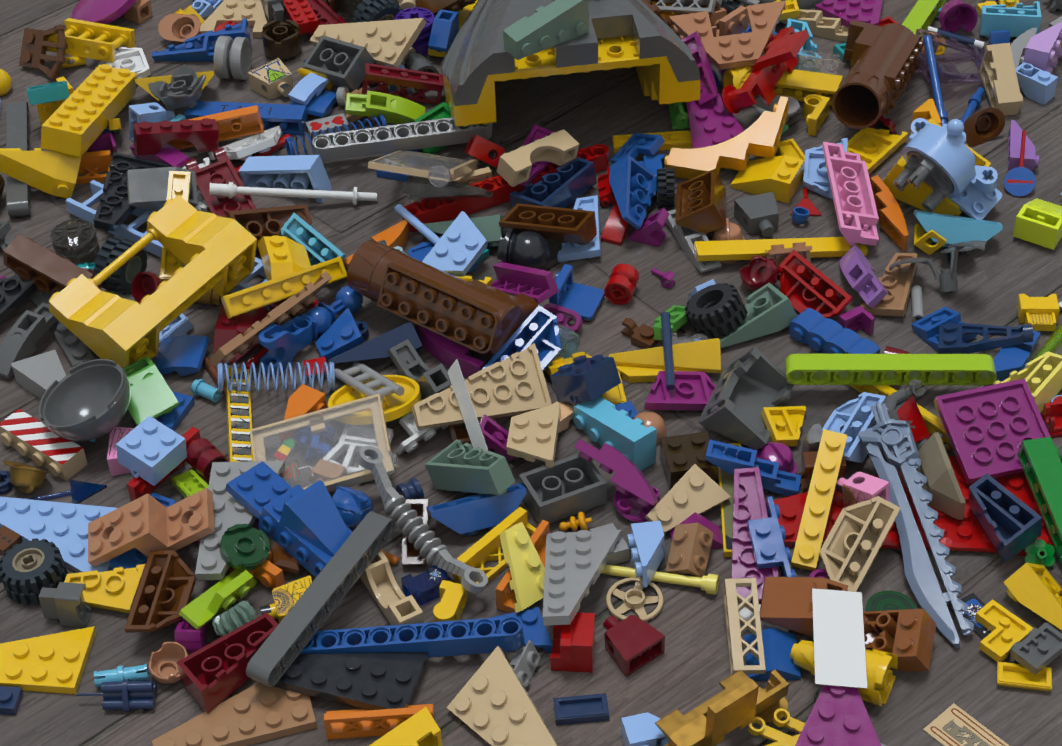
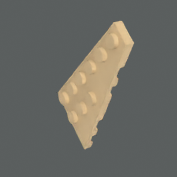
[310,18,427,68]

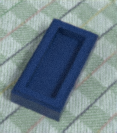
[553,693,609,725]

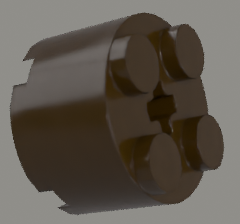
[262,20,302,63]

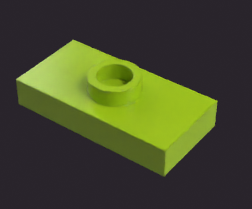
[171,469,209,498]

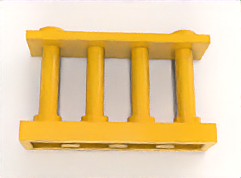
[46,18,136,62]

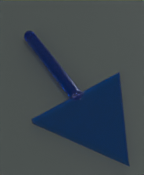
[27,480,107,504]

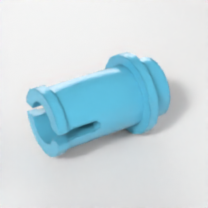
[191,379,222,402]

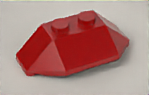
[779,250,853,318]

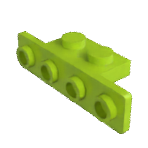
[179,569,258,629]

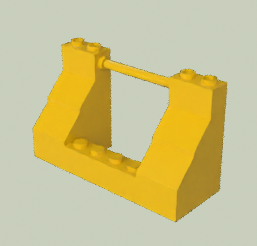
[49,195,257,368]

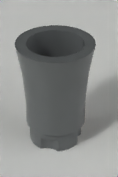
[405,52,439,74]

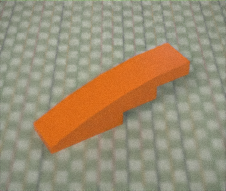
[870,175,909,251]

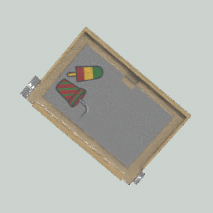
[368,150,480,187]
[250,394,399,492]

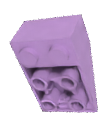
[1023,21,1062,74]

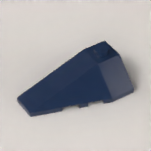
[328,321,422,364]

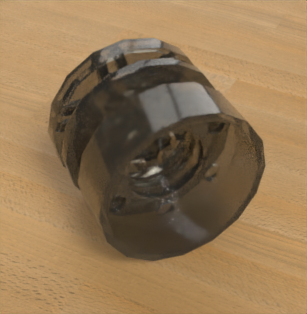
[50,219,100,265]

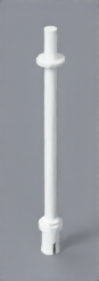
[209,182,377,205]

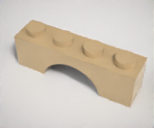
[497,129,580,187]
[360,550,424,625]

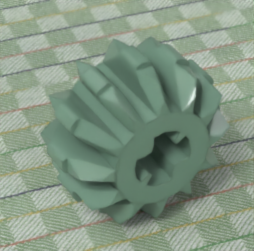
[212,601,257,638]

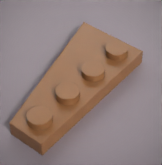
[860,253,918,317]

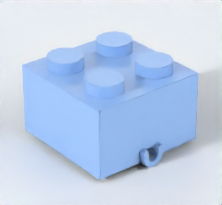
[116,416,187,486]

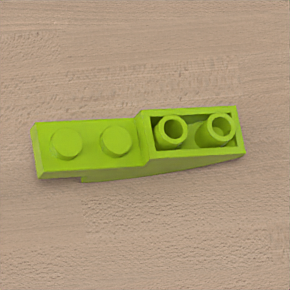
[345,91,426,124]

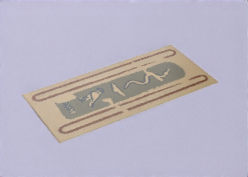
[923,703,1010,746]

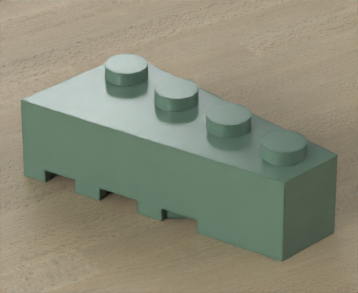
[503,0,589,60]
[425,439,515,496]

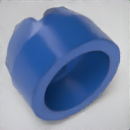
[792,207,810,225]

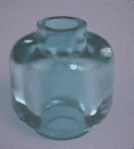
[558,325,580,358]

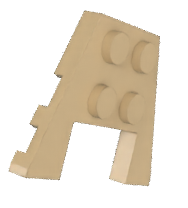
[200,0,267,38]

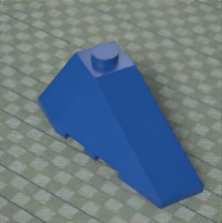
[609,155,657,230]

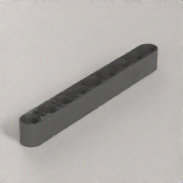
[6,100,31,218]
[246,511,395,687]

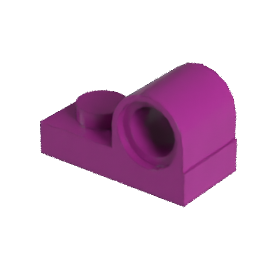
[174,619,211,655]

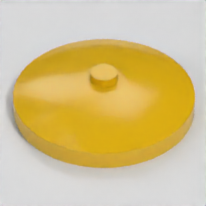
[328,375,421,426]

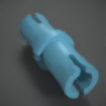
[94,664,149,688]

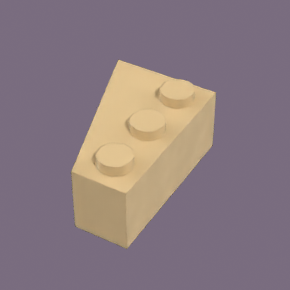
[979,43,1023,116]

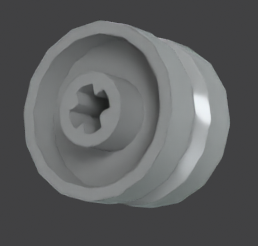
[214,36,252,80]

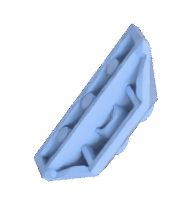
[822,392,886,463]

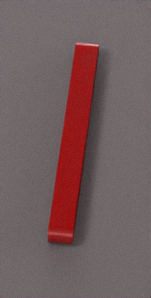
[402,144,609,232]

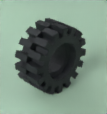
[657,169,675,207]

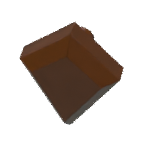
[269,537,301,574]

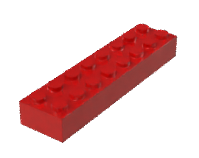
[284,0,319,34]

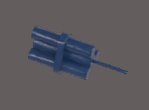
[76,679,157,712]

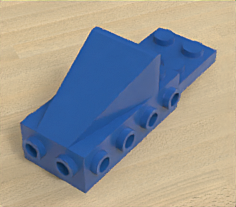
[225,461,352,578]

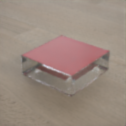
[303,357,327,382]

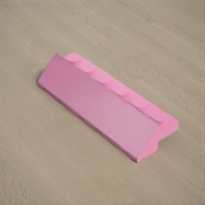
[822,142,879,247]

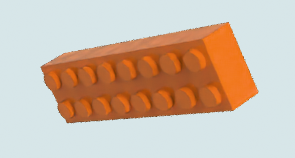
[167,105,264,150]

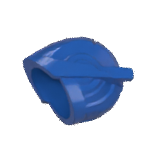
[332,486,374,532]

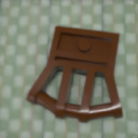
[19,25,68,80]

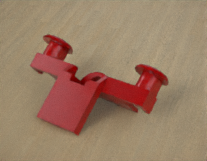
[721,26,809,114]

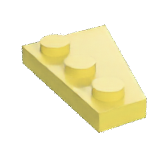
[499,522,545,613]

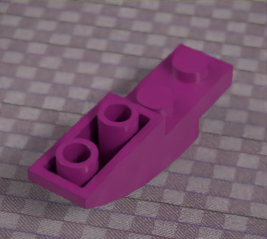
[574,439,659,508]

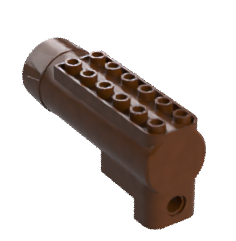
[832,20,924,129]
[347,240,538,355]

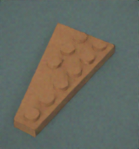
[209,271,332,367]
[152,683,317,746]

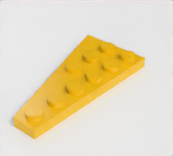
[0,626,97,694]

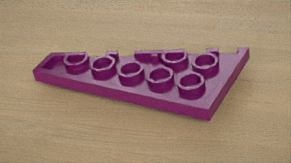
[685,94,744,149]

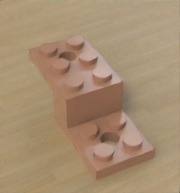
[88,488,215,567]

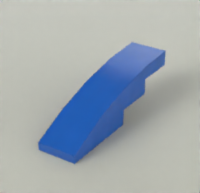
[705,440,802,496]

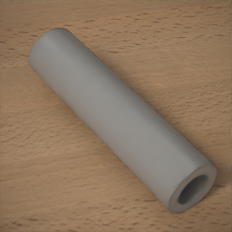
[911,285,924,322]

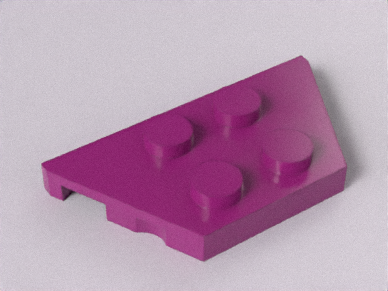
[644,371,716,411]

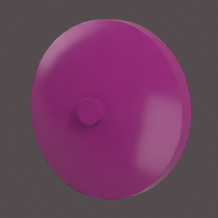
[72,0,136,24]

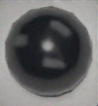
[497,227,550,270]

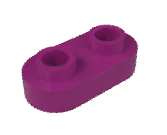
[543,303,583,334]

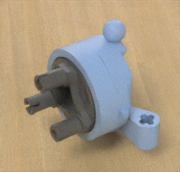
[892,118,998,212]

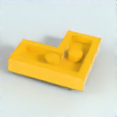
[975,599,1033,662]

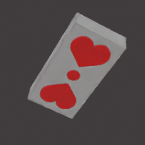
[305,113,349,139]

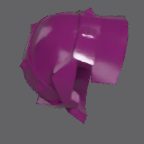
[939,0,978,33]

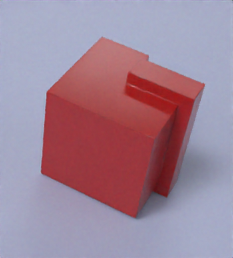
[550,612,595,673]

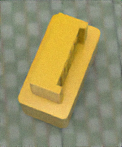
[1016,294,1060,331]

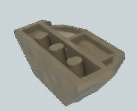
[916,432,966,520]

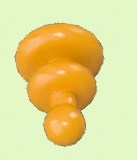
[559,512,592,532]

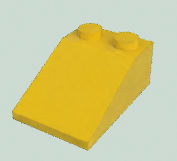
[730,155,805,204]

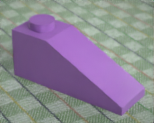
[1007,120,1039,173]

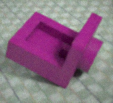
[839,306,875,335]

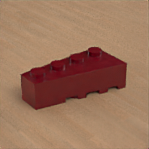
[176,612,278,714]

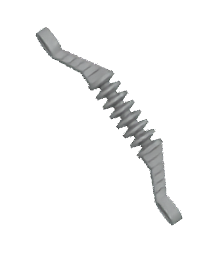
[357,446,488,594]

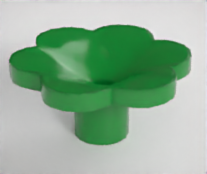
[1024,539,1055,568]

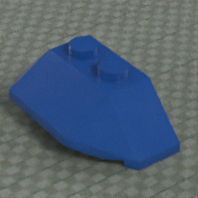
[482,305,562,372]
[426,483,527,536]

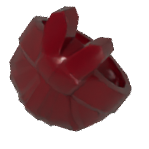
[131,271,162,304]

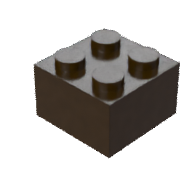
[660,431,718,490]

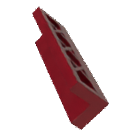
[362,63,444,105]

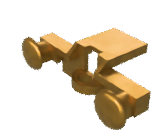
[655,669,789,746]

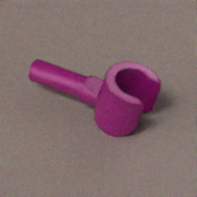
[651,268,675,288]

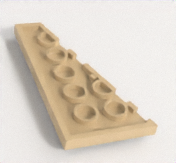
[412,343,552,430]
[446,646,557,746]

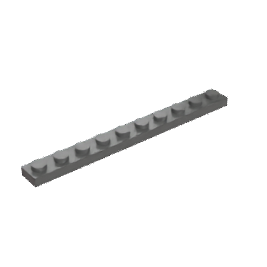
[0,235,95,368]

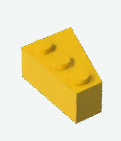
[369,707,442,746]

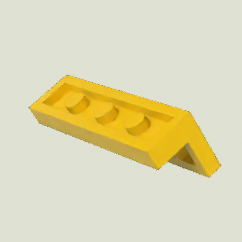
[452,507,536,595]

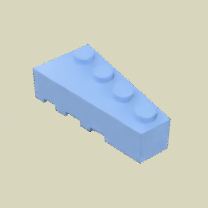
[238,155,332,203]

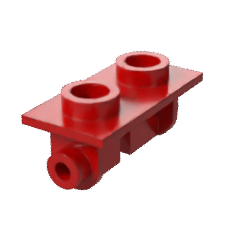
[597,166,617,207]

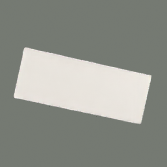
[812,588,867,688]

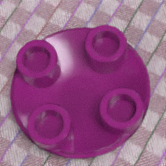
[613,486,661,522]

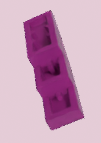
[681,32,719,106]
[415,324,485,378]

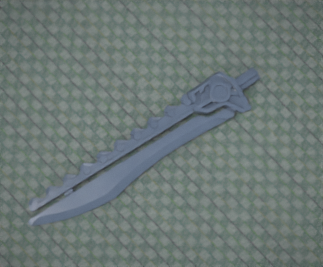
[858,402,974,649]

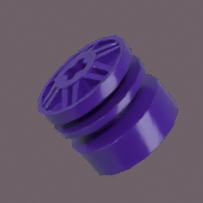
[395,7,435,56]

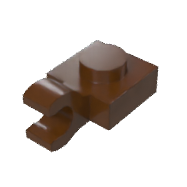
[621,318,660,349]

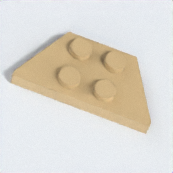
[506,403,561,468]

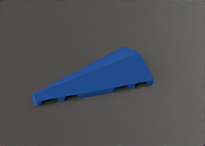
[152,18,252,62]

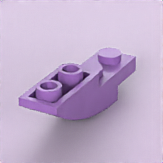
[839,244,888,309]

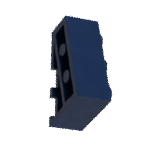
[969,474,1042,563]

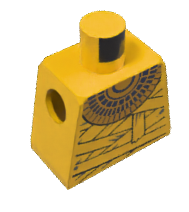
[260,576,322,628]

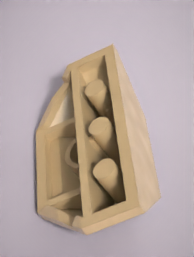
[819,496,901,592]

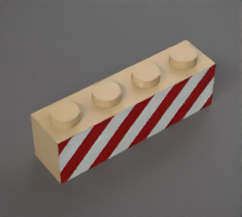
[0,409,88,481]

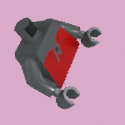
[875,379,948,450]

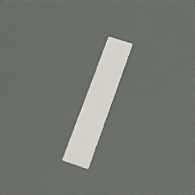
[447,359,488,453]

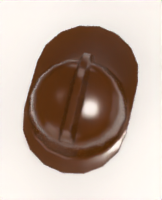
[963,107,1005,146]

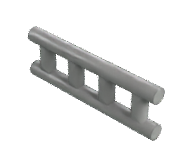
[335,361,404,403]

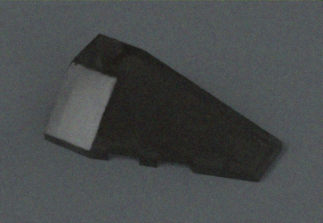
[403,174,493,203]

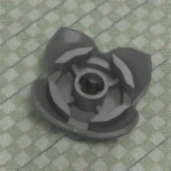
[148,64,206,111]

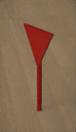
[790,177,822,216]

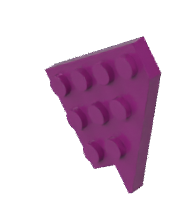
[795,685,881,746]

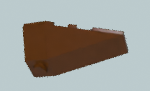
[225,204,313,250]

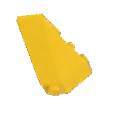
[0,148,82,199]
[1003,563,1062,630]

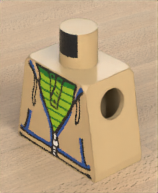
[248,58,294,99]

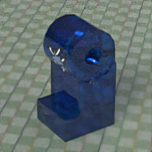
[401,565,453,606]

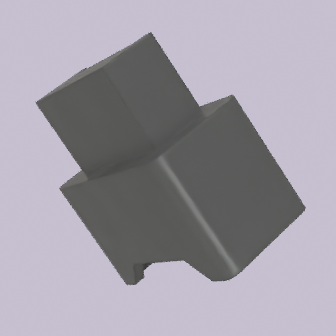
[264,0,286,23]
[39,582,92,628]

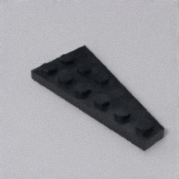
[94,152,170,232]

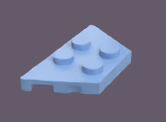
[803,138,848,200]
[422,211,488,276]

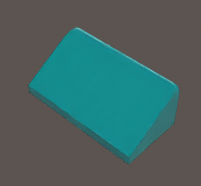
[27,81,70,105]

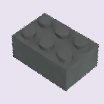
[303,36,375,91]
[519,453,607,524]

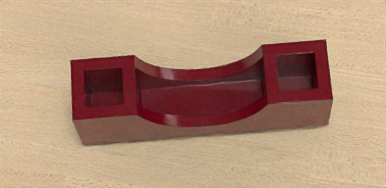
[134,118,219,155]

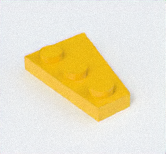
[64,564,146,613]

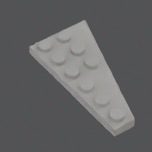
[195,461,286,581]
[543,530,622,626]

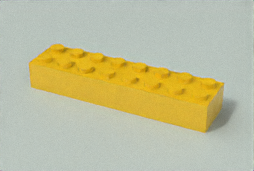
[41,64,137,157]

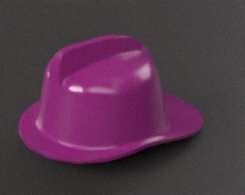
[753,442,797,474]

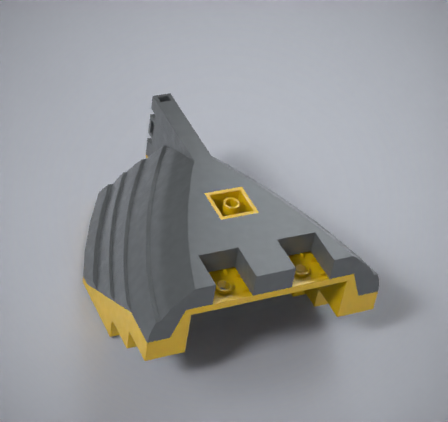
[440,0,700,126]

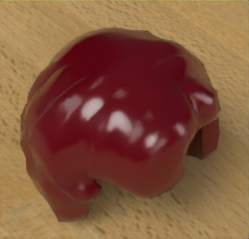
[739,255,780,292]

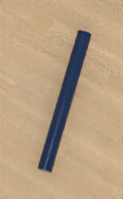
[661,312,676,390]

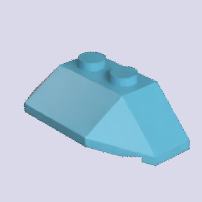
[913,210,1003,247]
[281,213,346,266]

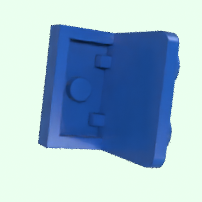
[548,264,605,320]

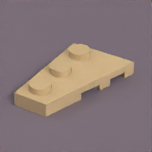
[645,464,731,534]

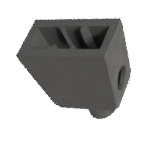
[734,192,779,237]

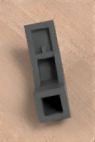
[387,339,452,399]

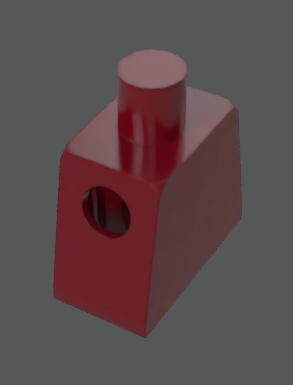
[603,615,665,677]

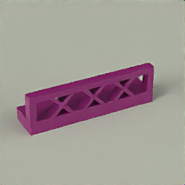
[491,262,559,304]

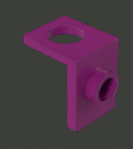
[87,132,117,152]

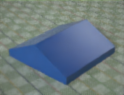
[744,627,801,681]

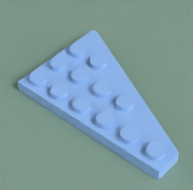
[0,496,118,573]

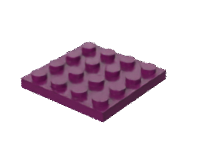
[933,378,1050,484]

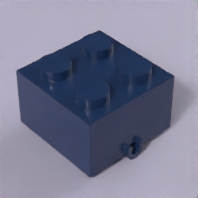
[550,355,621,405]

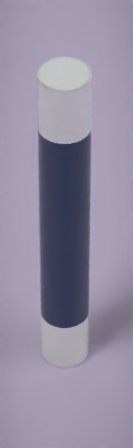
[926,26,985,49]

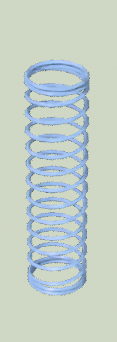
[218,362,335,392]

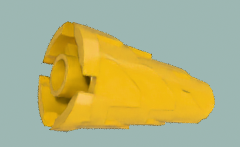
[790,640,898,706]

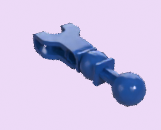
[258,286,363,375]

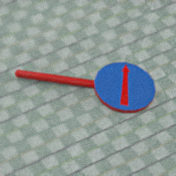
[1004,130,1036,197]

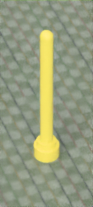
[601,564,719,595]

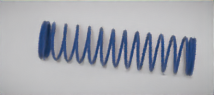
[285,115,387,156]

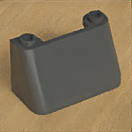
[698,347,794,450]

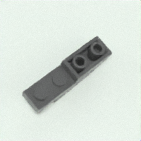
[0,303,58,379]

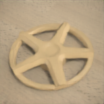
[606,577,663,623]

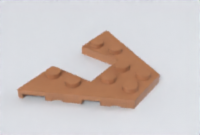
[669,1,785,70]

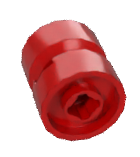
[604,263,639,305]

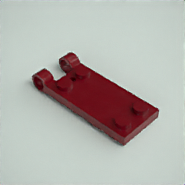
[184,147,257,217]

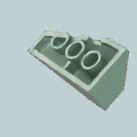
[424,215,506,247]
[705,283,797,348]

